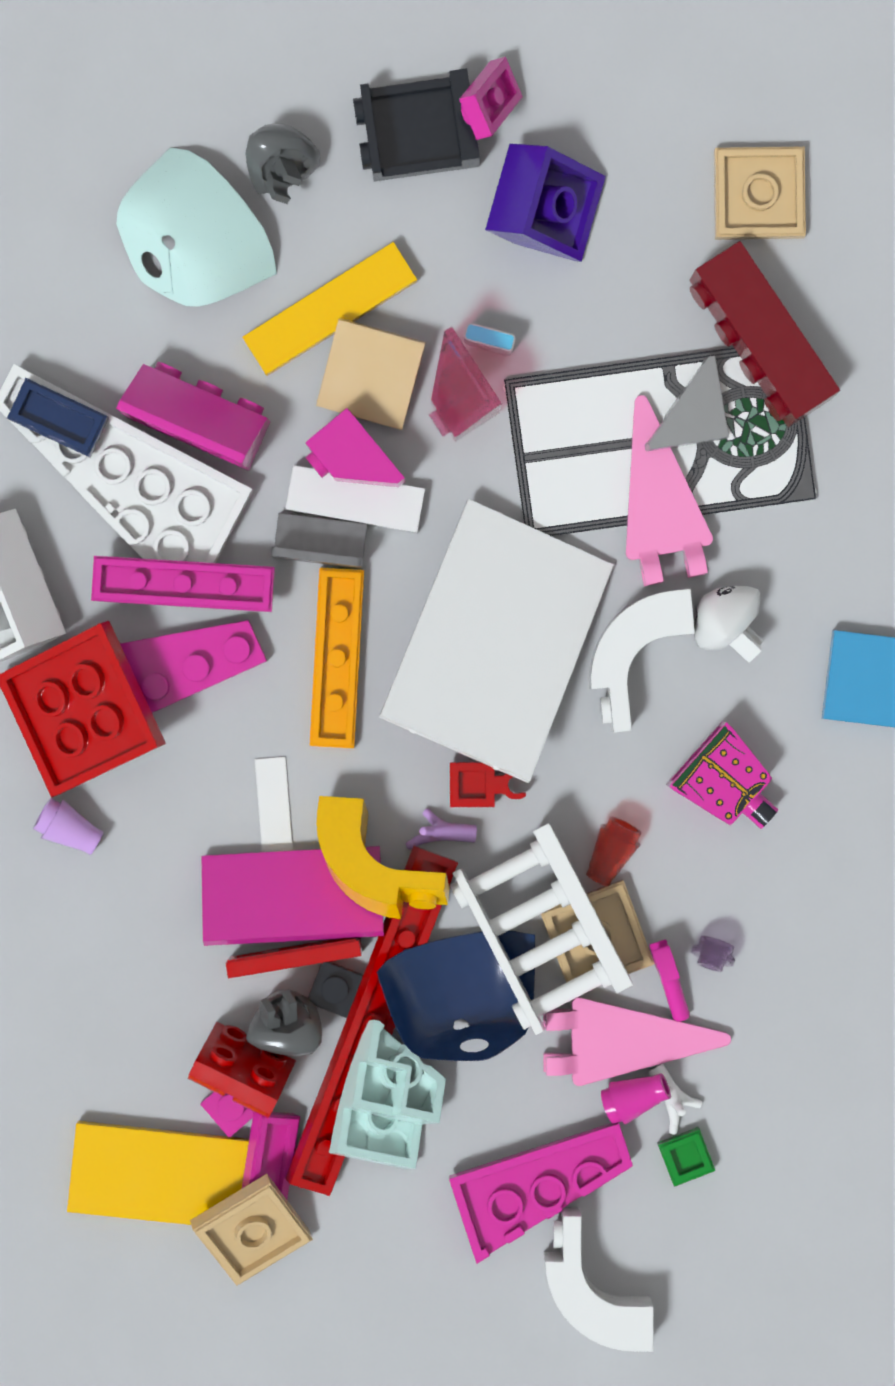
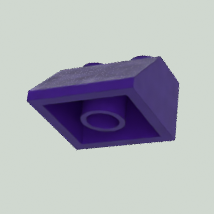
[485,144,606,262]

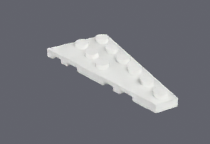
[0,364,254,609]

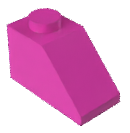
[305,408,406,487]

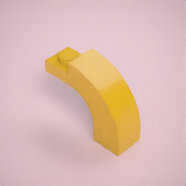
[316,796,450,919]

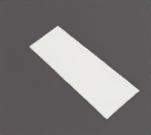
[254,757,293,852]

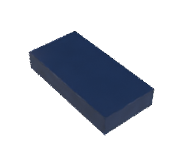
[7,378,109,458]

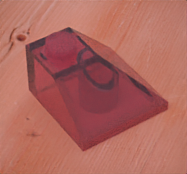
[428,327,502,442]

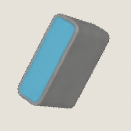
[464,323,516,356]

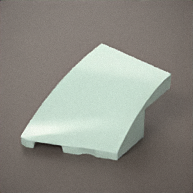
[329,1020,446,1169]

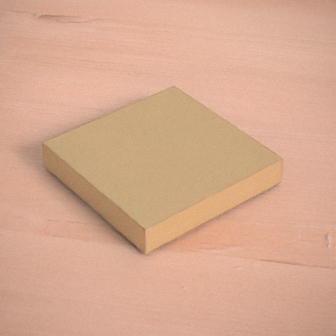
[714,147,806,240]
[316,318,426,430]
[541,880,654,982]
[190,1174,313,1286]

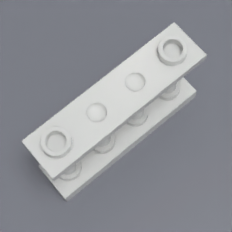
[450,823,633,1035]

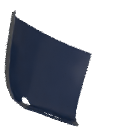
[377,931,535,1061]

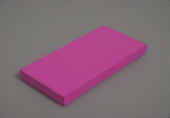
[201,846,384,946]

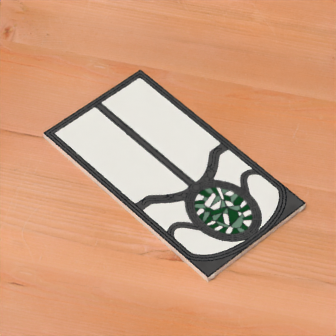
[503,348,817,536]

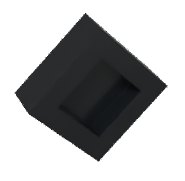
[308,962,363,1018]

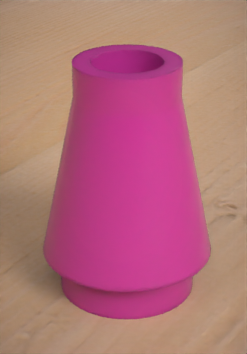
[601,1073,671,1125]

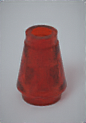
[586,816,642,886]

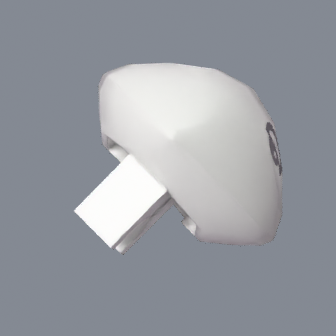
[694,586,763,663]

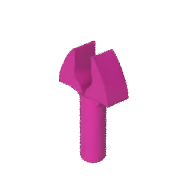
[649,939,690,1022]

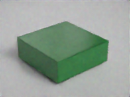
[657,1127,716,1187]

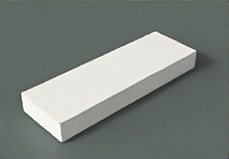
[285,465,425,533]

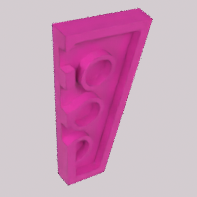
[120,620,268,713]
[449,1123,633,1264]

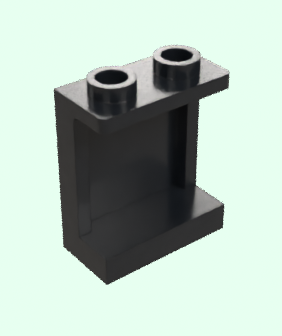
[353,68,480,182]

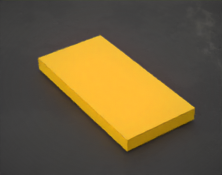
[67,1121,249,1225]

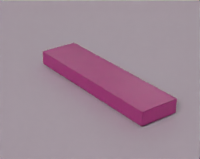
[91,556,275,612]

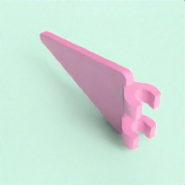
[625,395,713,587]
[543,997,731,1086]

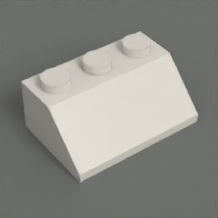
[0,508,66,662]

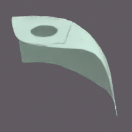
[116,147,277,307]

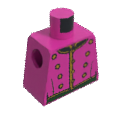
[666,722,778,829]

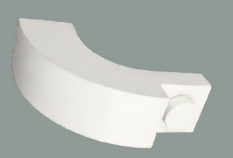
[589,589,695,732]
[544,1207,653,1352]

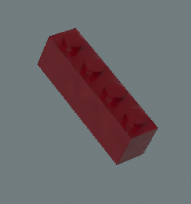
[689,241,841,428]

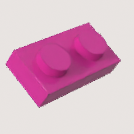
[459,56,523,140]

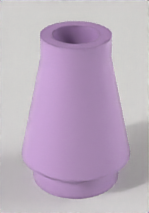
[33,798,103,855]

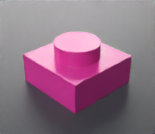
[200,1092,254,1138]

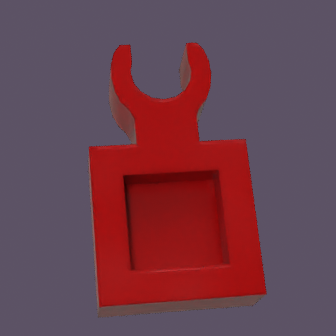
[450,762,526,807]

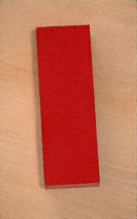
[225,937,363,979]

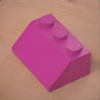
[116,361,270,471]

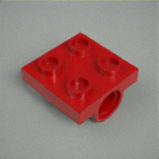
[187,1021,296,1118]

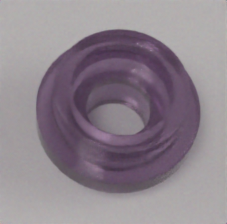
[691,936,736,972]

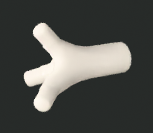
[648,1063,702,1135]

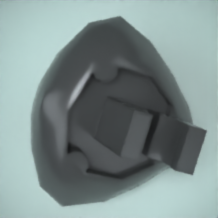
[245,124,320,204]
[246,989,322,1057]

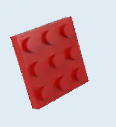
[0,621,166,798]

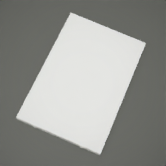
[379,499,614,783]

